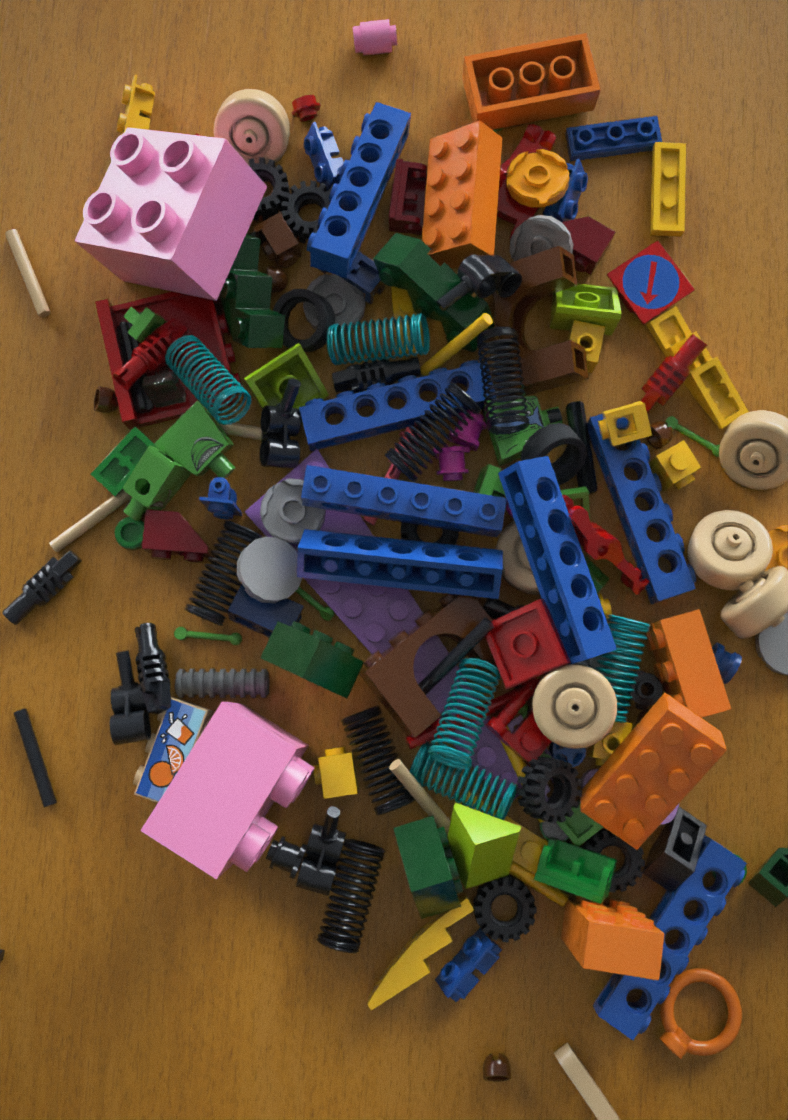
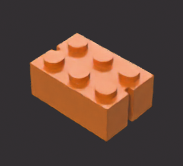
[644,609,731,718]

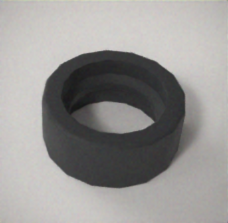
[273,289,335,352]
[521,423,587,485]

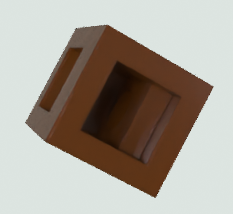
[252,212,301,268]

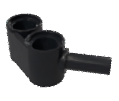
[436,254,522,312]
[259,378,301,469]
[109,650,151,745]
[296,806,346,896]

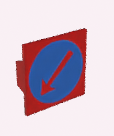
[607,240,695,325]

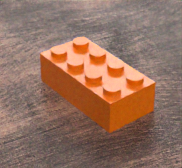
[462,33,601,130]
[422,120,502,269]
[580,692,727,850]
[561,895,665,981]

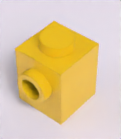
[567,320,605,373]
[649,440,701,492]
[587,722,633,766]
[313,746,359,799]

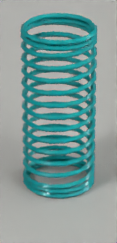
[327,313,430,365]
[165,335,251,425]
[595,614,650,723]
[428,658,501,769]
[410,742,518,820]

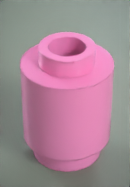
[353,19,397,56]

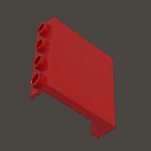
[95,292,242,430]

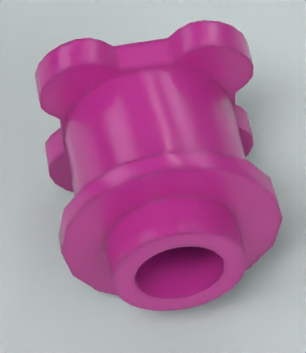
[449,410,487,451]
[432,446,470,481]

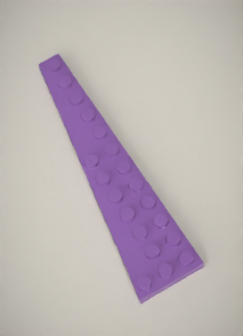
[245,449,522,800]

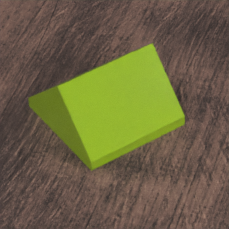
[550,283,622,336]
[244,343,329,411]
[447,803,521,889]

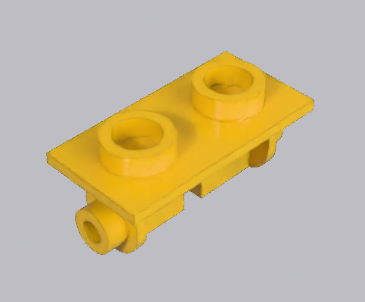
[116,75,155,135]

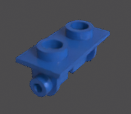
[304,122,344,191]
[543,159,588,222]
[199,477,243,520]
[435,928,502,1002]

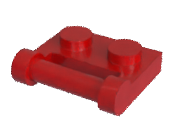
[486,678,552,766]

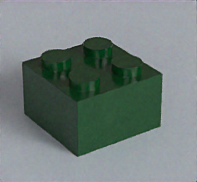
[260,621,363,699]
[393,816,464,919]

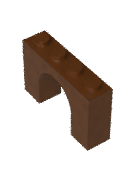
[492,246,589,396]
[359,594,497,738]

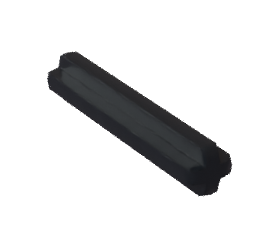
[117,322,154,413]
[566,401,598,495]

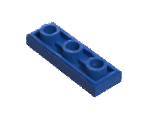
[565,116,662,161]

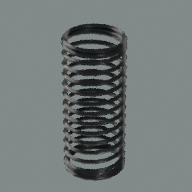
[476,327,530,434]
[385,383,481,482]
[184,521,262,626]
[341,705,415,815]
[317,839,386,954]

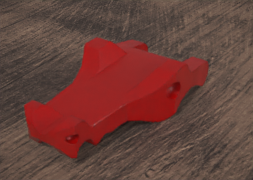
[497,124,556,239]
[562,494,650,595]

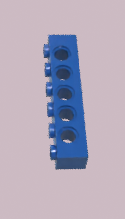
[307,102,411,278]
[299,360,497,452]
[587,414,696,605]
[498,456,617,665]
[301,465,507,538]
[297,529,503,599]
[593,835,747,1040]

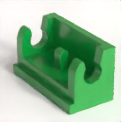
[90,427,156,497]
[534,837,617,904]

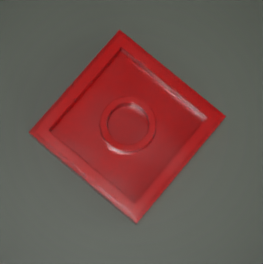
[485,599,571,689]

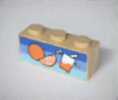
[133,697,213,803]

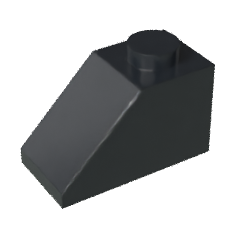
[643,807,707,893]

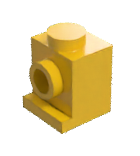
[598,401,652,446]

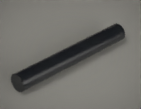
[418,618,494,695]
[14,709,57,807]

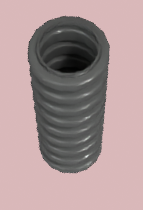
[175,669,270,698]

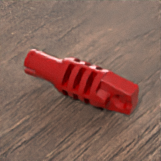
[113,318,188,390]
[641,334,707,414]

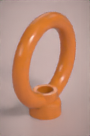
[659,968,742,1059]

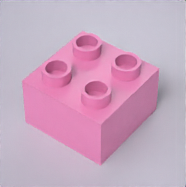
[75,127,267,301]
[141,702,315,879]

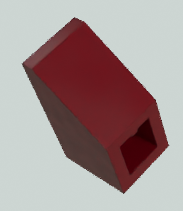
[562,216,616,275]
[142,510,213,562]

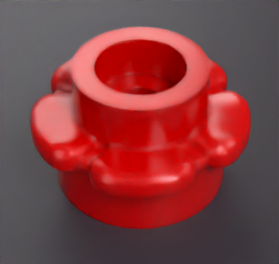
[292,95,321,122]

